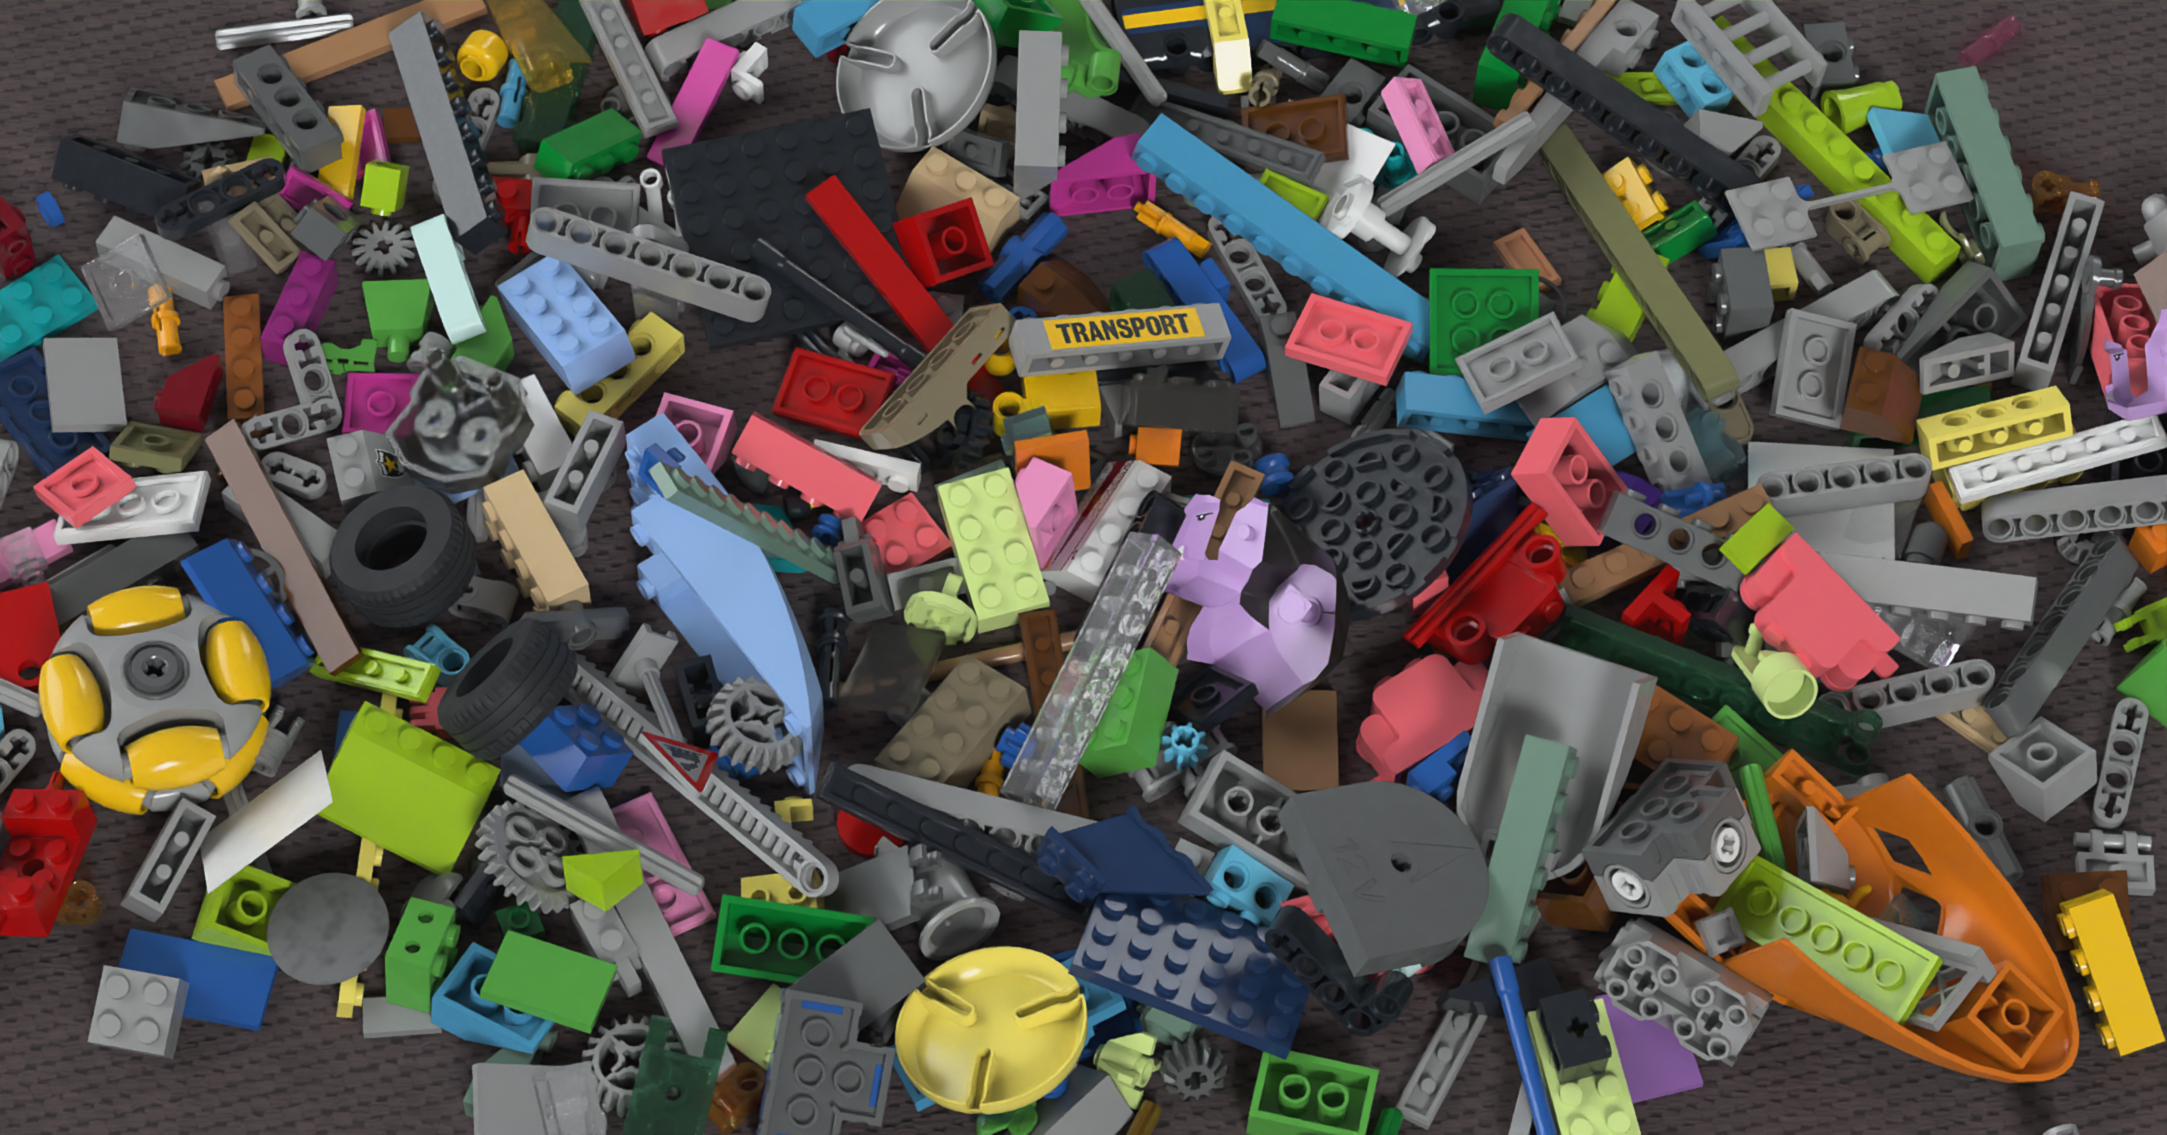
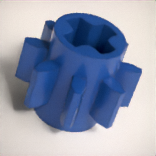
[996,723,1042,772]

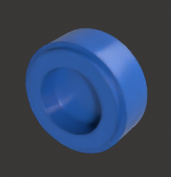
[35,191,65,228]

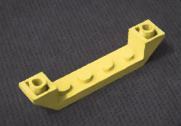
[1203,0,1253,95]

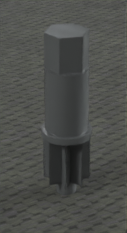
[1255,39,1331,94]

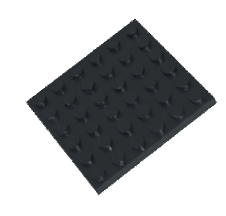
[661,108,913,351]

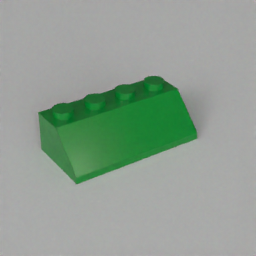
[711,894,876,983]

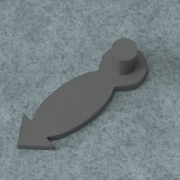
[2068,255,2123,384]

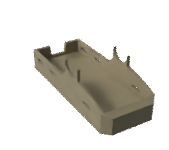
[859,303,1016,450]

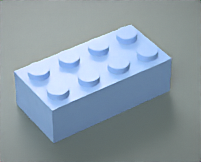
[497,257,637,396]

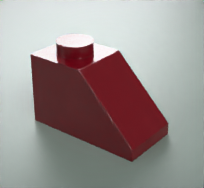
[154,354,224,433]

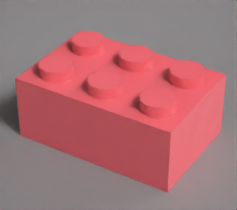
[1511,417,1627,546]

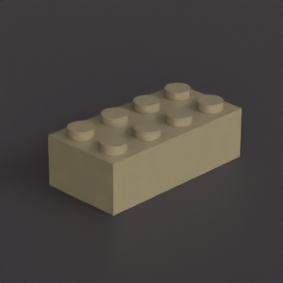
[874,654,1031,789]

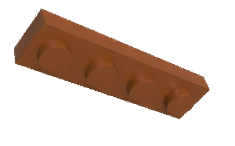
[223,294,265,424]

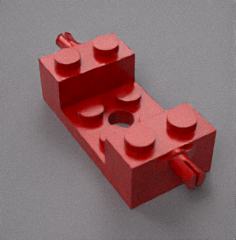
[0,771,98,937]

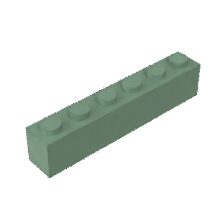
[1464,734,1580,967]

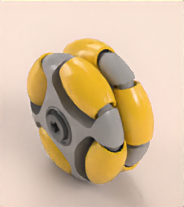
[39,585,271,815]

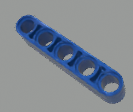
[1142,236,1266,385]

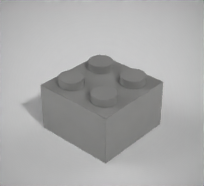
[88,965,190,1059]

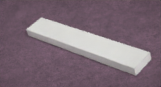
[1948,415,2167,504]

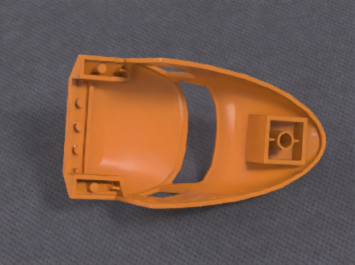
[1664,748,2079,1083]

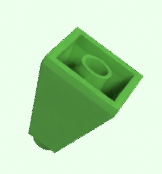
[2116,636,2167,728]

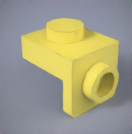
[774,796,813,823]

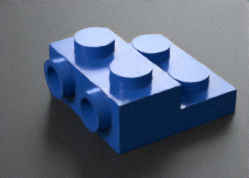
[1406,730,1471,809]

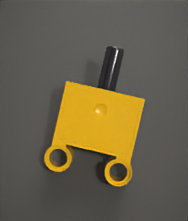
[984,330,1148,438]

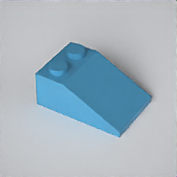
[431,942,555,1054]

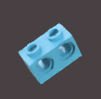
[1653,41,1734,119]
[1204,844,1295,927]

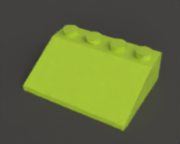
[317,701,501,875]

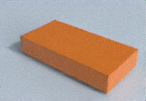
[1923,480,1974,560]

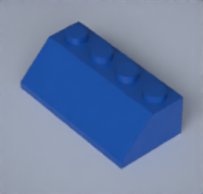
[180,538,316,688]

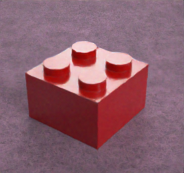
[893,197,994,288]

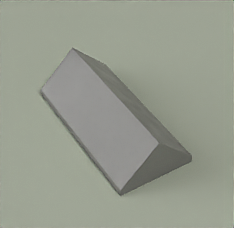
[1003,1064,1135,1135]

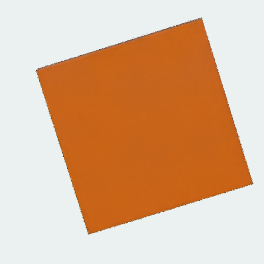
[1014,430,1091,491]

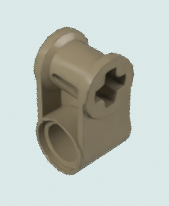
[1824,200,1891,265]

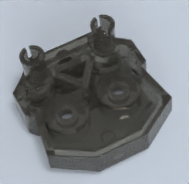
[384,347,534,495]

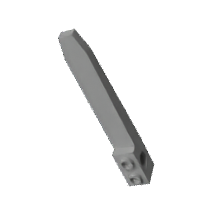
[1492,0,1659,185]

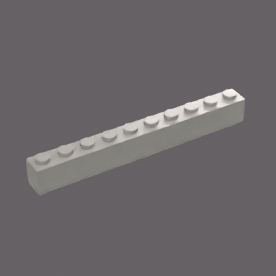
[1660,546,2038,631]

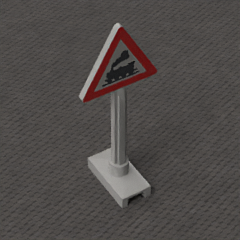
[608,623,719,798]

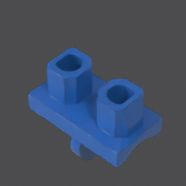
[1661,481,1727,519]

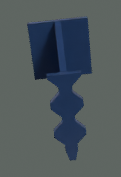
[1446,467,1517,586]
[1034,804,1213,909]

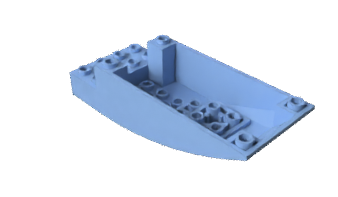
[625,412,824,795]

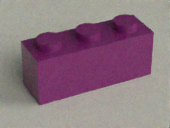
[260,251,339,366]

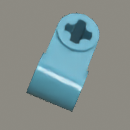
[403,624,470,687]

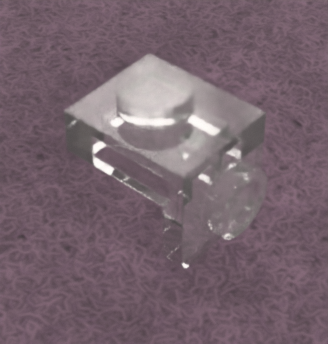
[0,527,52,589]

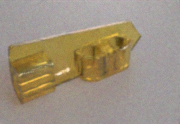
[486,0,592,92]

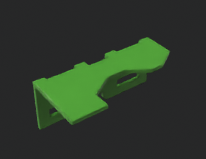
[312,339,378,375]

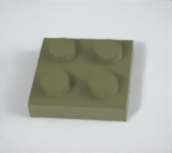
[109,421,202,474]

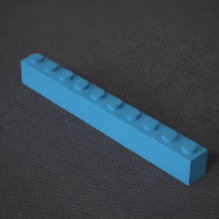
[1131,113,1429,364]

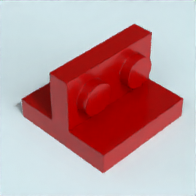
[1615,564,1691,657]

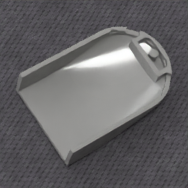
[1457,632,1658,881]

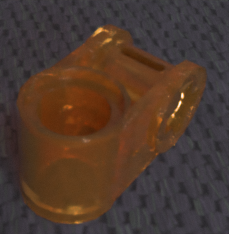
[695,1062,766,1135]

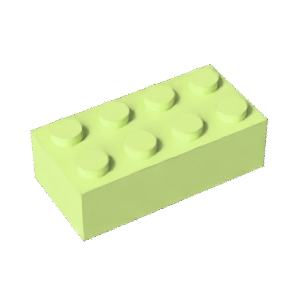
[938,467,1050,634]
[1526,998,1641,1135]

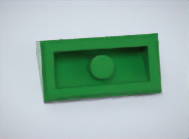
[1641,200,1718,265]

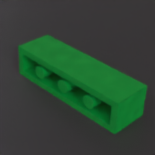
[1270,0,1417,68]

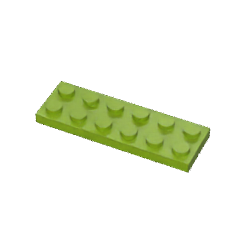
[1713,855,1944,1026]

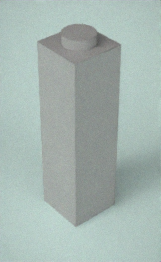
[95,216,230,310]
[221,485,337,579]

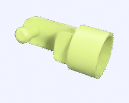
[1731,622,1818,719]

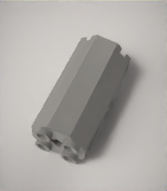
[1593,917,1774,1067]

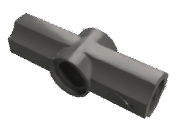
[521,600,630,650]
[1943,775,2024,885]

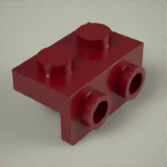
[0,196,36,280]

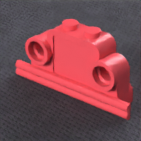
[1740,532,1901,692]
[1356,654,1489,785]

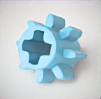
[1161,722,1208,771]

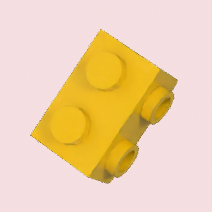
[1601,157,1669,231]

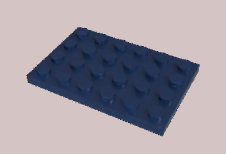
[1068,893,1310,1060]

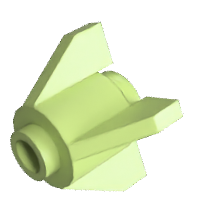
[1093,1031,1163,1110]

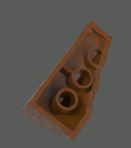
[1017,258,1115,318]

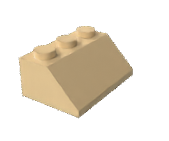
[896,146,1020,253]

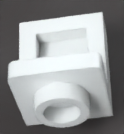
[731,42,768,105]

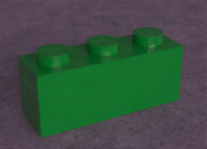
[533,108,642,180]

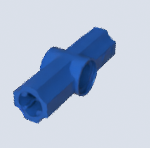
[977,212,1068,304]

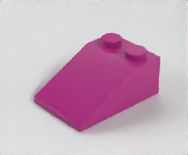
[1049,133,1156,216]

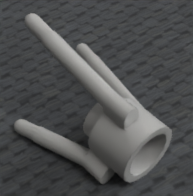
[832,321,888,363]

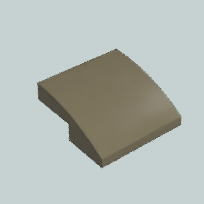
[228,193,314,274]

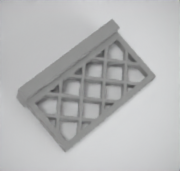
[1871,917,1997,1032]

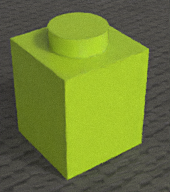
[360,160,410,216]

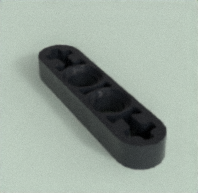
[155,158,287,240]

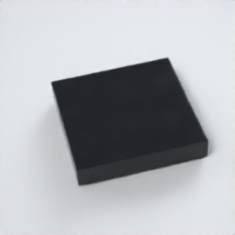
[1167,663,1259,735]

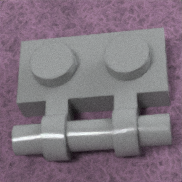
[2073,829,2156,896]

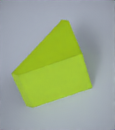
[562,849,644,912]

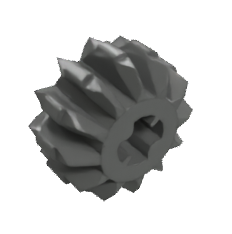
[1160,1035,1227,1102]

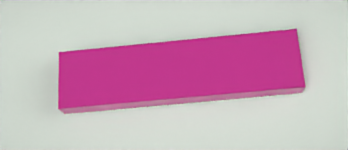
[646,37,740,168]

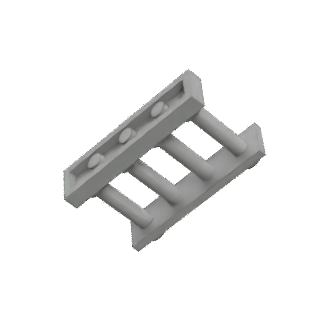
[1671,0,1828,117]

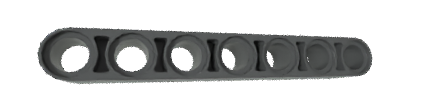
[1983,534,2139,737]

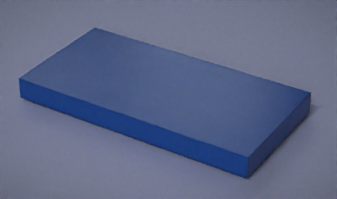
[118,928,279,1031]

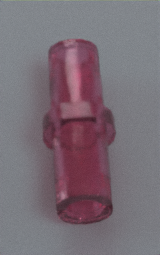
[1958,15,2022,68]

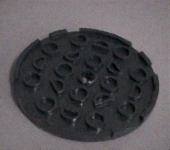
[1275,429,1473,621]

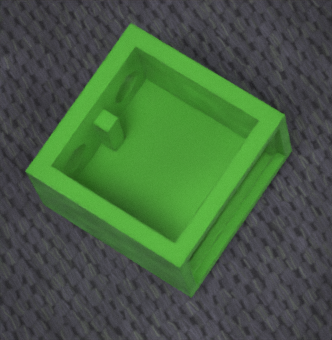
[385,897,461,1014]

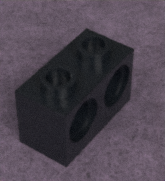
[1680,585,1757,645]

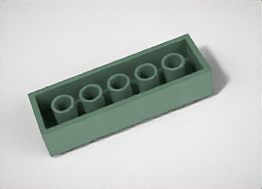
[1924,66,2045,281]

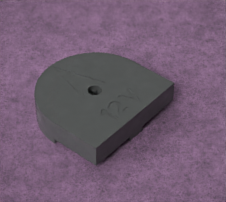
[1277,781,1489,977]

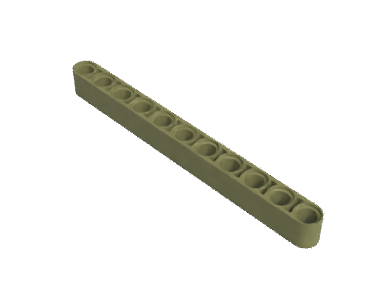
[1537,122,1740,402]

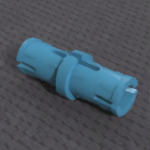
[496,58,531,129]

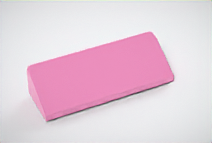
[1381,77,1455,174]

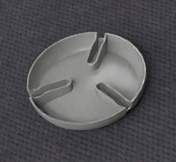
[836,0,997,153]

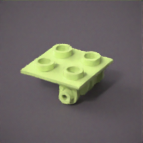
[725,983,782,1071]

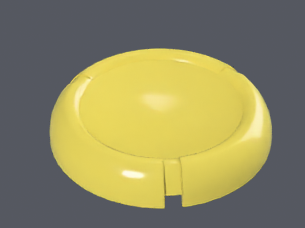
[895,946,1088,1115]

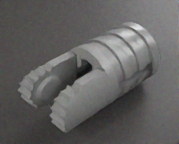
[252,704,305,778]

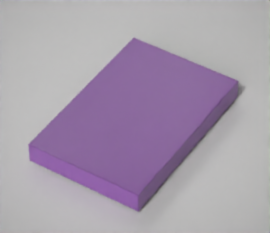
[1594,994,1703,1103]

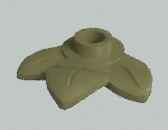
[1939,211,1986,266]

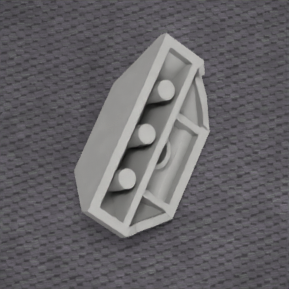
[1515,315,1639,427]

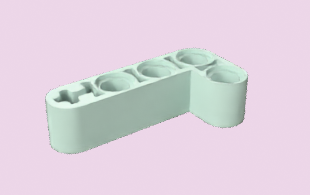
[410,214,487,345]

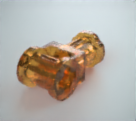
[2028,171,2100,215]
[55,881,103,926]

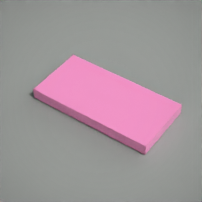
[611,792,716,937]

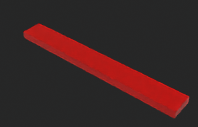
[805,175,1007,412]

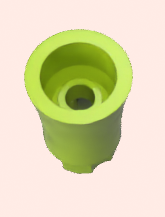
[1821,81,1902,135]

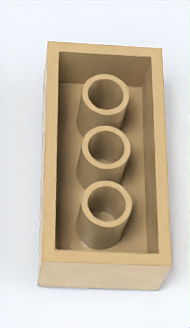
[481,469,592,612]

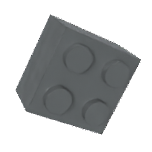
[1707,247,1774,346]

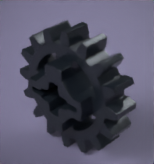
[933,389,994,468]

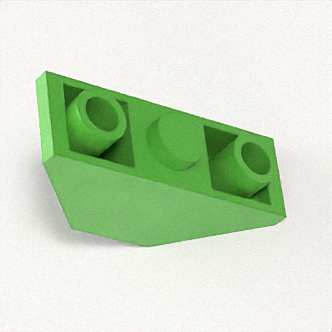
[438,295,514,398]

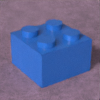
[519,704,634,792]

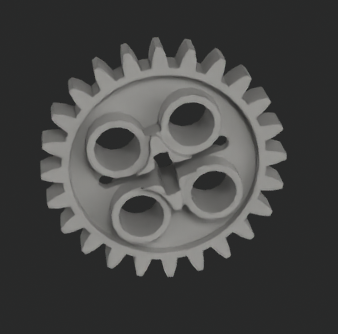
[475,801,584,914]

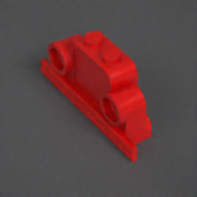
[1402,502,1567,665]

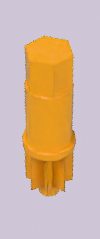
[1134,200,1212,259]

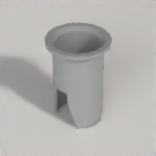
[874,836,1000,961]

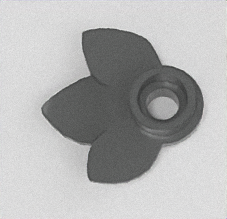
[399,872,463,923]

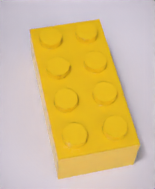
[2056,889,2166,1056]

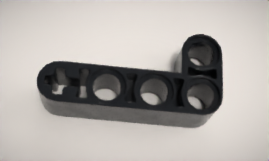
[1264,905,1414,1037]

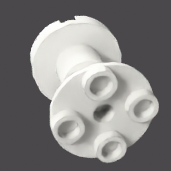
[1320,173,1436,278]

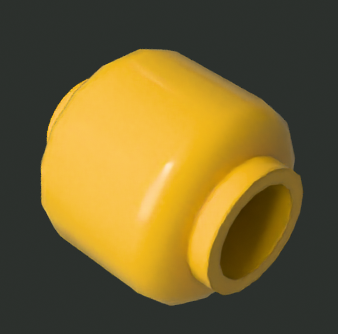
[456,29,508,82]

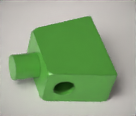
[362,279,434,363]

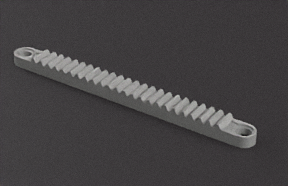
[563,645,839,897]

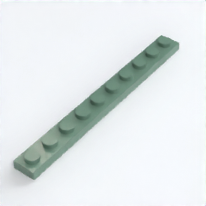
[648,461,840,584]

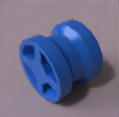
[1253,453,1295,497]

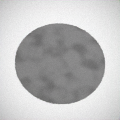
[267,873,389,985]

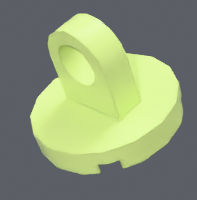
[904,572,978,645]

